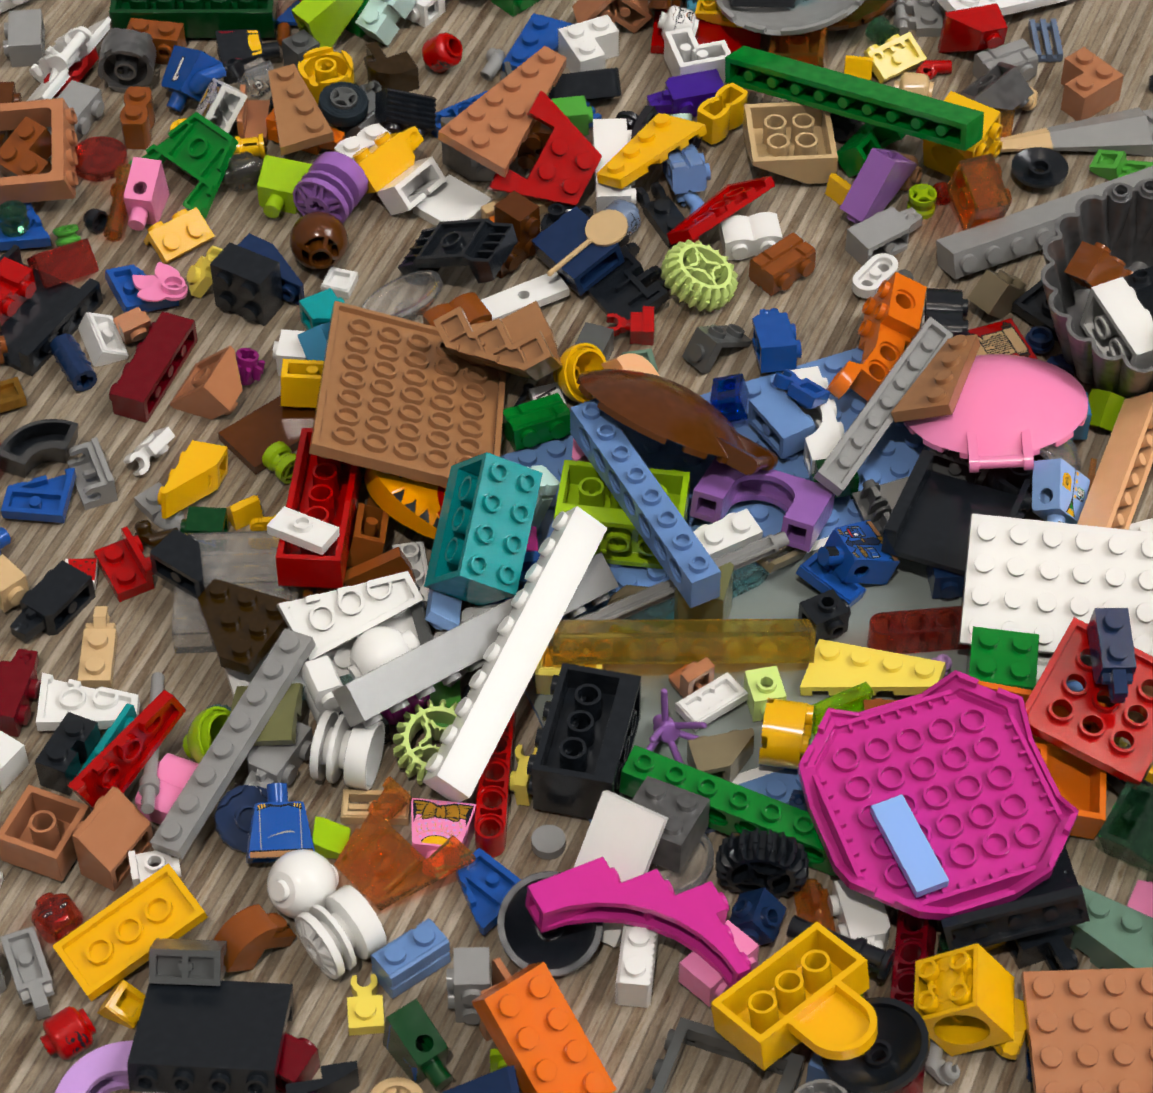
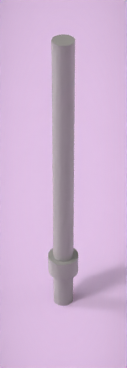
[139,672,165,814]

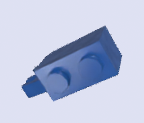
[752,308,802,373]

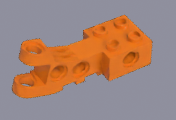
[826,272,927,401]

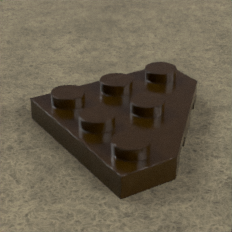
[197,578,290,675]

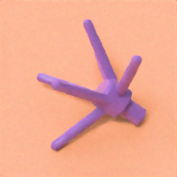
[646,688,707,764]

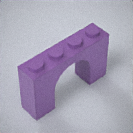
[690,456,835,552]

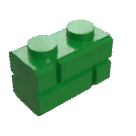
[502,393,571,452]

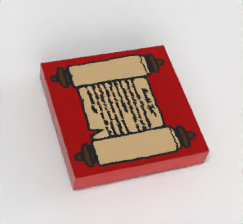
[968,318,1038,359]

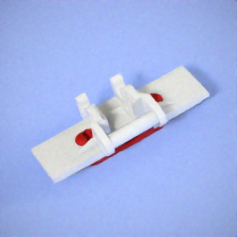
[27,16,111,101]

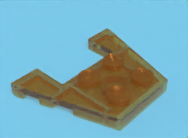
[334,776,476,911]

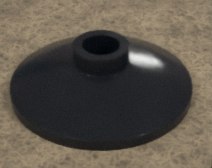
[1011,147,1069,188]

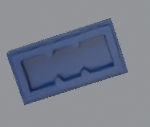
[796,552,866,607]

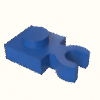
[772,369,831,409]

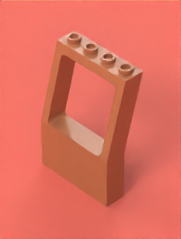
[0,98,79,205]

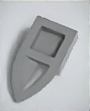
[134,482,185,531]

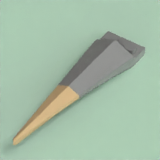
[1000,107,1153,157]

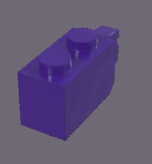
[647,69,724,117]

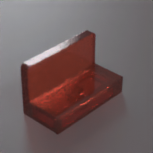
[26,238,99,288]

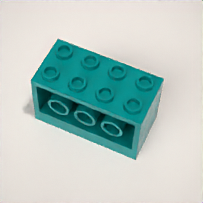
[424,452,543,606]

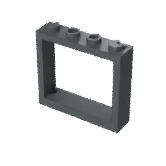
[644,1017,805,1093]

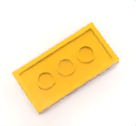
[52,863,208,1002]

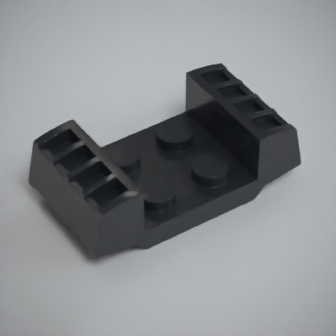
[398,218,518,286]

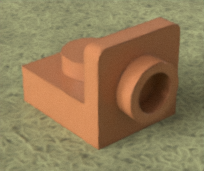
[669,657,715,698]

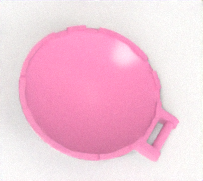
[904,354,1088,473]

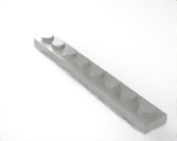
[813,317,954,496]
[150,629,316,859]

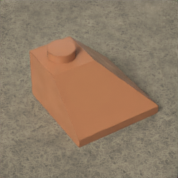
[169,346,243,420]

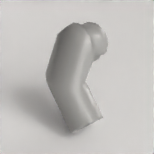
[480,48,505,81]
[924,1038,960,1085]

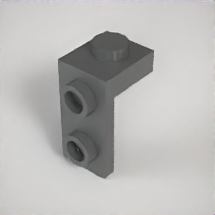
[682,324,752,373]

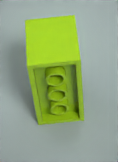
[554,460,690,569]

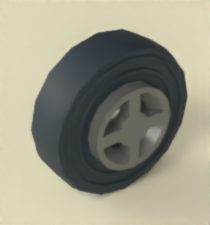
[318,82,369,127]

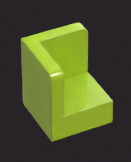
[1089,388,1127,432]

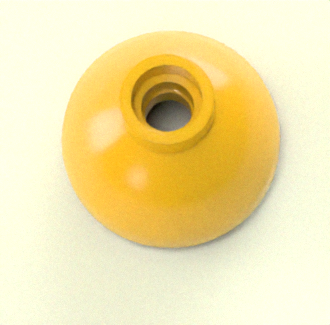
[553,343,606,403]

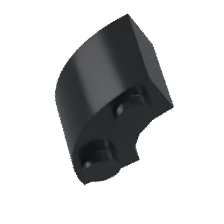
[0,419,78,478]

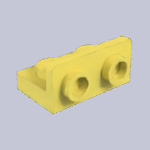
[864,32,927,84]

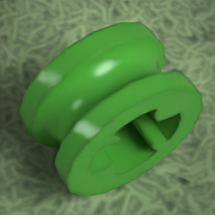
[53,224,81,246]

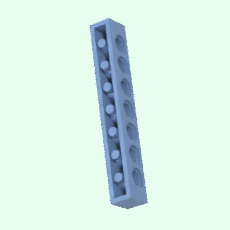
[570,398,721,608]

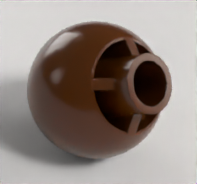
[290,212,348,270]

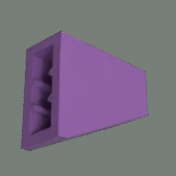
[840,148,917,223]

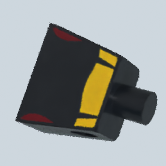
[215,29,280,85]

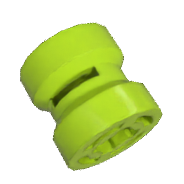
[262,441,296,484]

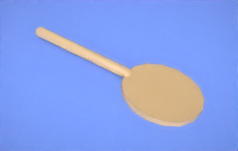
[547,209,628,276]

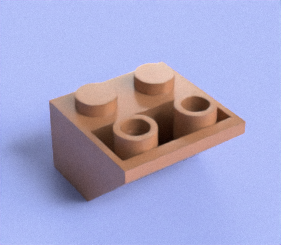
[72,786,153,892]

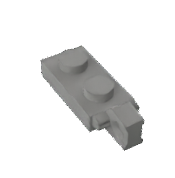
[0,926,54,1020]

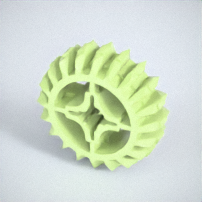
[660,239,738,312]
[393,699,458,785]

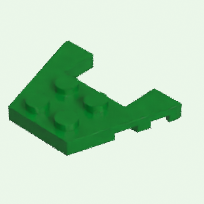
[127,112,238,219]

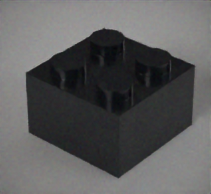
[210,242,284,326]

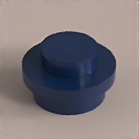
[1025,326,1055,354]

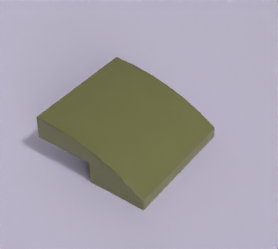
[230,683,303,746]

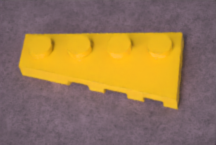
[597,113,707,189]

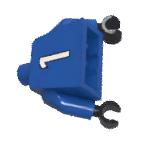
[161,45,246,113]

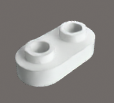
[852,253,898,299]

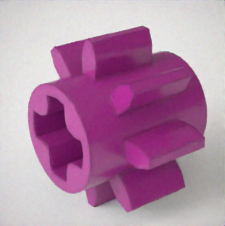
[235,348,265,385]

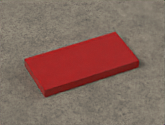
[651,11,761,54]

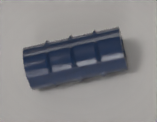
[50,333,97,392]

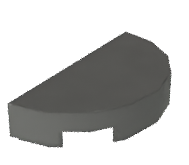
[410,582,435,645]

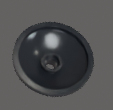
[497,871,603,977]
[821,997,930,1093]

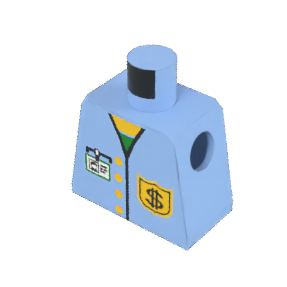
[1032,458,1090,524]

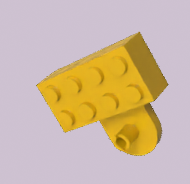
[711,922,878,1071]

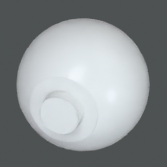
[348,626,420,680]
[267,849,339,919]

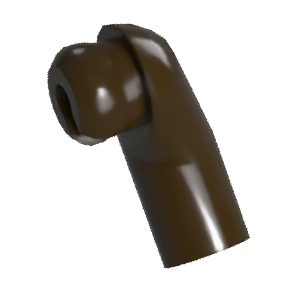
[134,520,178,548]

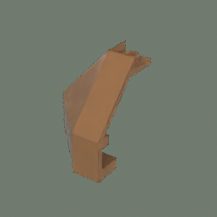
[433,301,563,381]

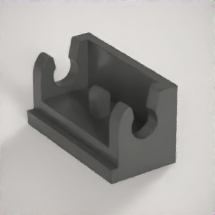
[149,938,227,986]

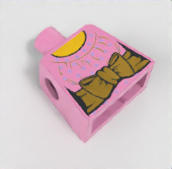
[411,798,476,879]

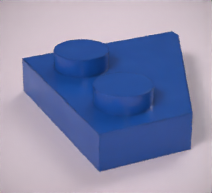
[105,265,179,313]
[1,468,76,523]

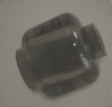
[222,151,262,192]

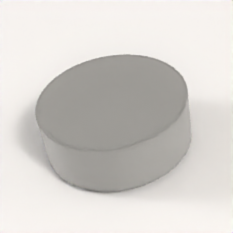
[531,825,565,860]

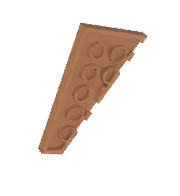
[438,46,567,178]

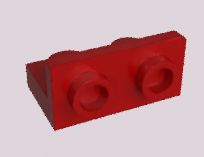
[94,526,155,602]

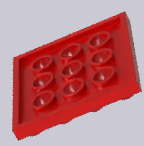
[1025,617,1153,788]

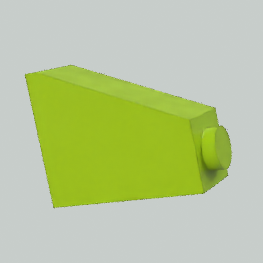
[291,0,364,47]

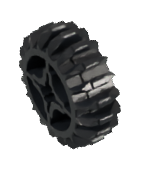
[715,827,809,900]

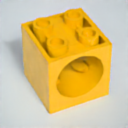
[923,91,1003,186]
[914,943,1014,1057]

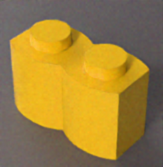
[697,83,748,145]

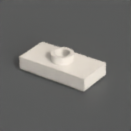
[267,506,340,555]
[675,672,748,731]

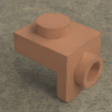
[113,307,151,345]

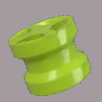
[907,183,937,220]

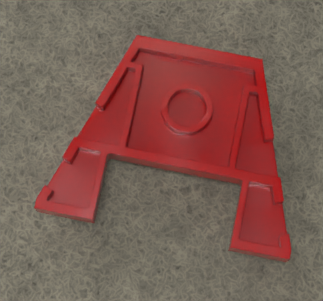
[487,90,602,206]

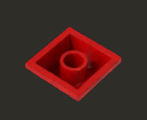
[938,3,1008,53]

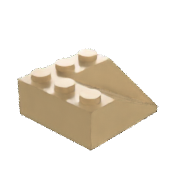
[743,102,838,184]

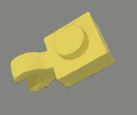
[509,744,538,806]

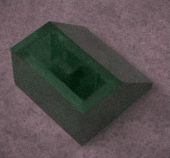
[1098,781,1153,873]

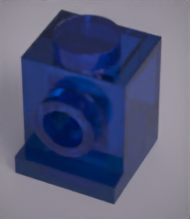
[710,373,749,422]

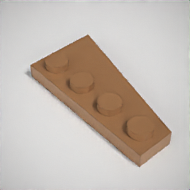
[268,64,334,156]
[891,334,980,423]

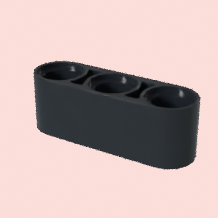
[549,68,622,101]

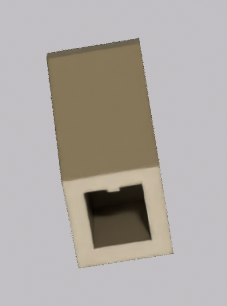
[967,269,1027,319]
[687,728,754,782]

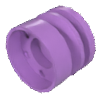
[293,152,369,224]

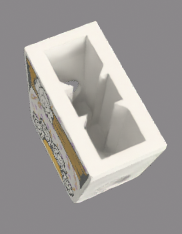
[196,78,248,133]

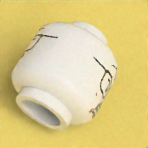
[657,5,699,39]

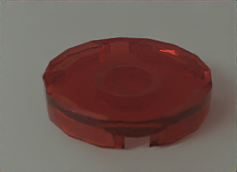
[75,136,128,182]

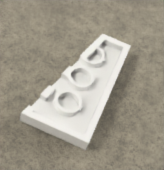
[277,571,424,661]

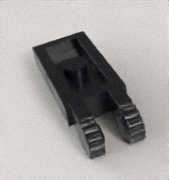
[636,181,685,248]

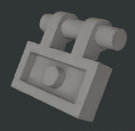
[892,0,943,37]

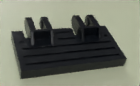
[586,233,670,325]

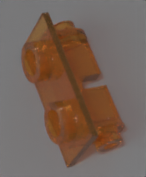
[793,879,836,932]

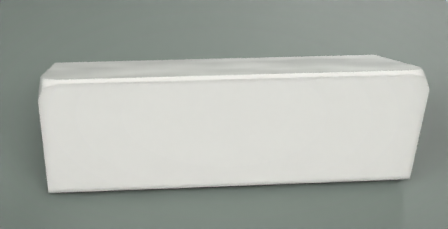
[78,312,129,367]

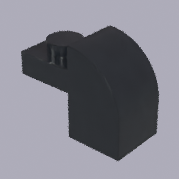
[1005,926,1079,971]

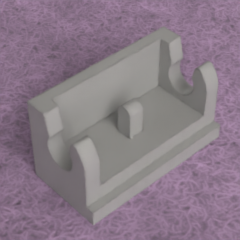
[67,437,118,510]

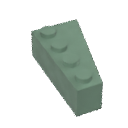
[1069,886,1153,969]

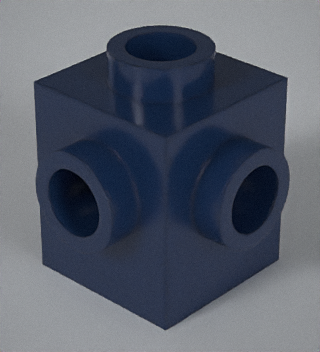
[729,887,787,945]

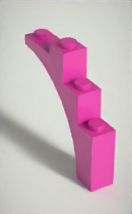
[525,857,752,987]

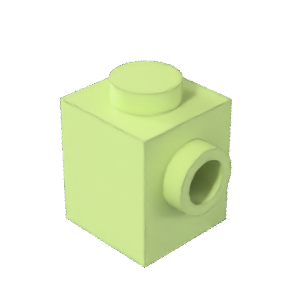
[744,666,787,722]

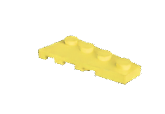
[800,639,946,696]

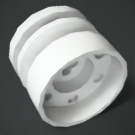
[309,710,385,791]
[295,885,387,980]

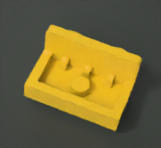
[144,207,215,264]

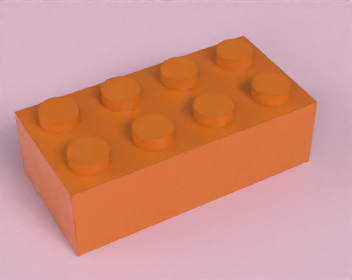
[471,962,617,1093]

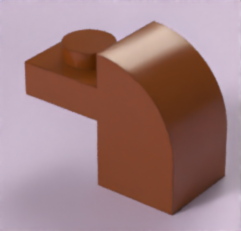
[214,904,296,972]

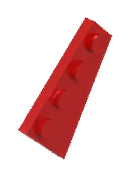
[666,176,775,244]
[67,690,186,810]

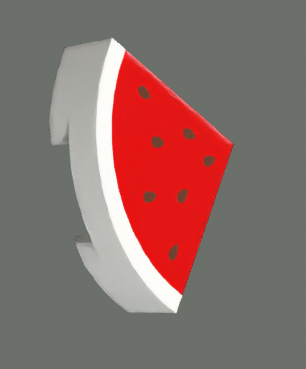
[65,558,98,590]

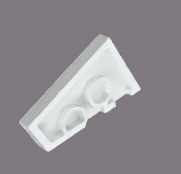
[36,673,140,731]

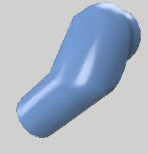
[677,190,704,215]

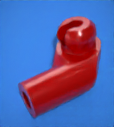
[916,60,952,80]

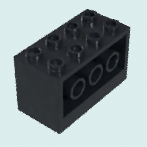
[527,663,641,819]

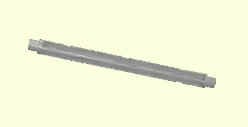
[551,531,790,646]

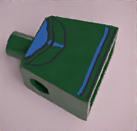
[383,999,454,1091]

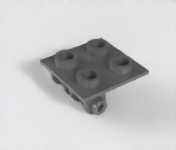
[851,476,909,537]

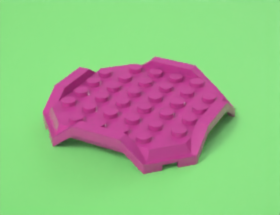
[798,670,1079,920]

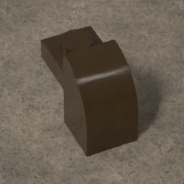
[364,41,419,92]

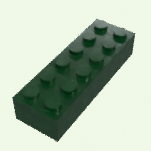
[109,0,278,39]

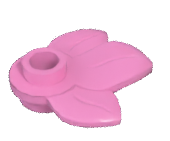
[132,262,188,302]

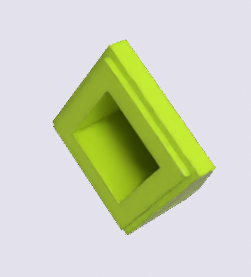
[312,816,351,859]

